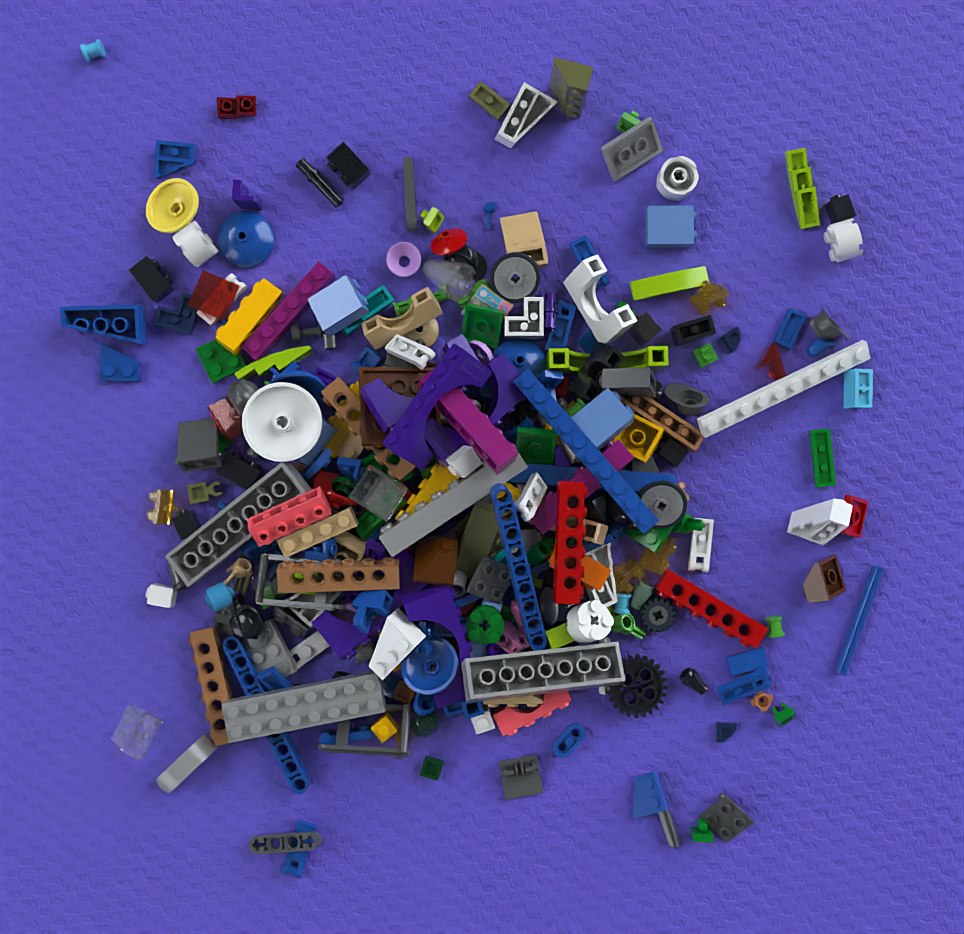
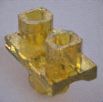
[689,280,729,315]
[147,489,179,524]
[612,558,645,594]

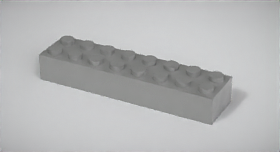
[379,451,528,557]
[165,461,312,587]
[461,642,626,703]
[221,671,387,743]

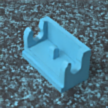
[843,369,873,409]

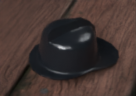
[444,244,487,282]
[231,605,269,649]

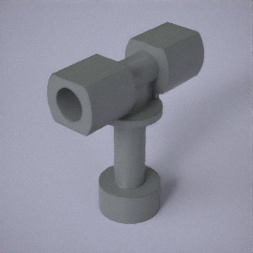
[291,323,337,350]

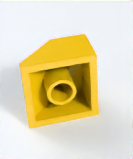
[613,414,664,463]

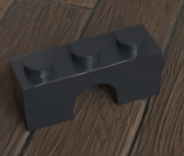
[567,342,624,403]

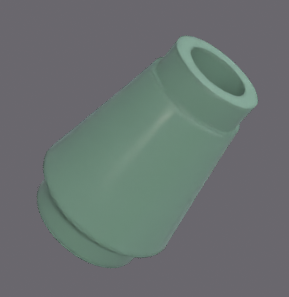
[629,580,654,610]

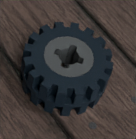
[639,597,675,633]

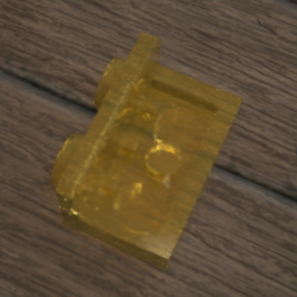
[637,537,677,575]

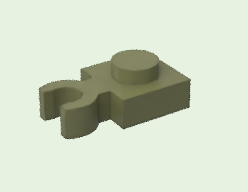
[187,482,223,504]

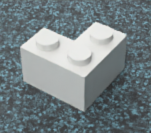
[504,297,544,339]

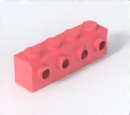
[247,486,332,547]

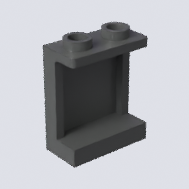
[177,418,222,472]

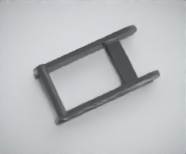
[255,554,343,611]
[318,704,415,757]

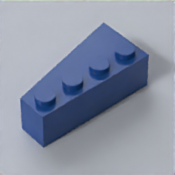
[60,305,147,344]

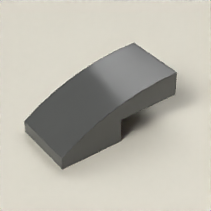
[213,603,235,635]

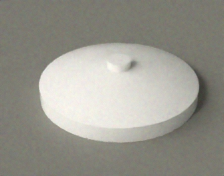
[242,382,323,462]

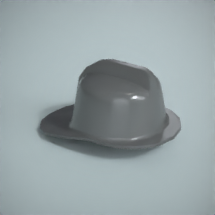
[810,305,851,340]
[227,379,259,417]
[664,383,709,417]

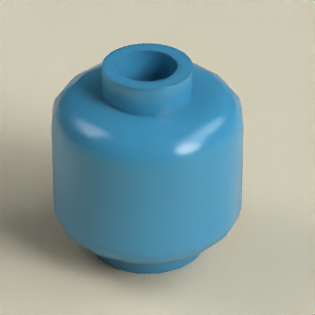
[204,582,235,612]

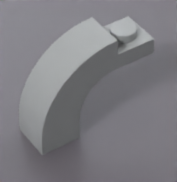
[156,734,217,794]

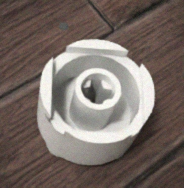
[656,156,699,201]
[824,218,863,262]
[172,220,218,267]
[566,600,614,643]

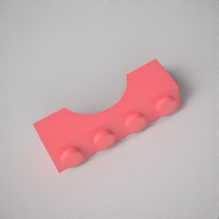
[492,691,572,736]

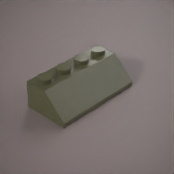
[548,57,594,118]
[455,503,510,580]

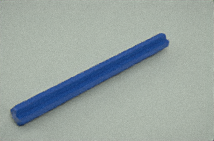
[835,565,884,675]

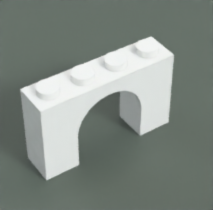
[563,254,637,344]

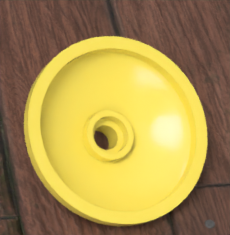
[146,178,199,233]

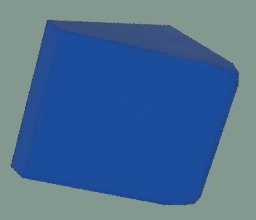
[576,329,598,354]

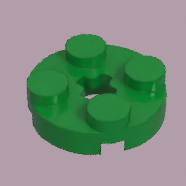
[465,604,505,644]

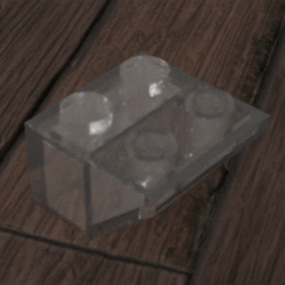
[348,464,408,522]
[111,703,163,760]

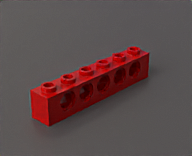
[553,480,588,604]
[654,568,769,649]

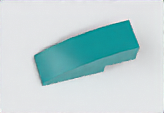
[341,285,394,338]

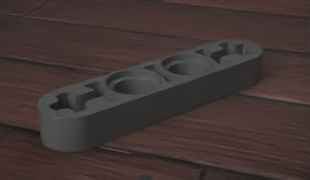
[403,157,417,232]
[249,831,322,854]

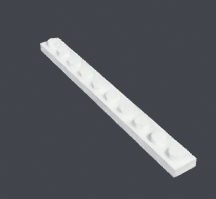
[697,340,871,438]

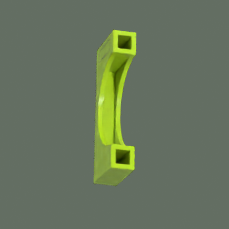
[546,346,669,375]

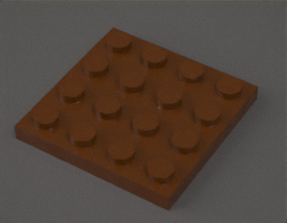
[358,367,441,446]

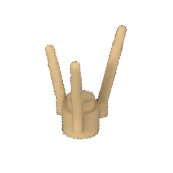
[223,558,253,595]

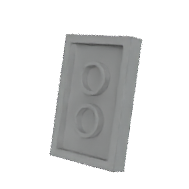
[601,117,663,181]
[240,618,298,677]

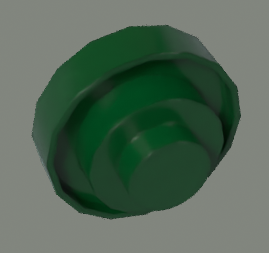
[331,476,360,500]

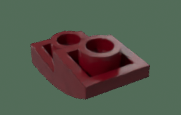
[217,95,257,119]

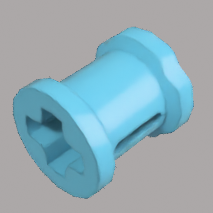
[80,39,106,62]
[613,592,632,614]

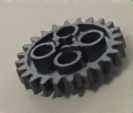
[606,654,668,718]

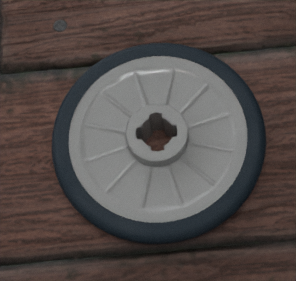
[490,252,540,303]
[638,480,687,529]

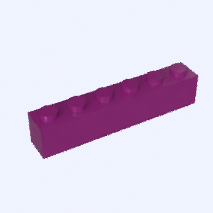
[241,261,336,361]
[418,367,518,475]
[530,440,634,535]

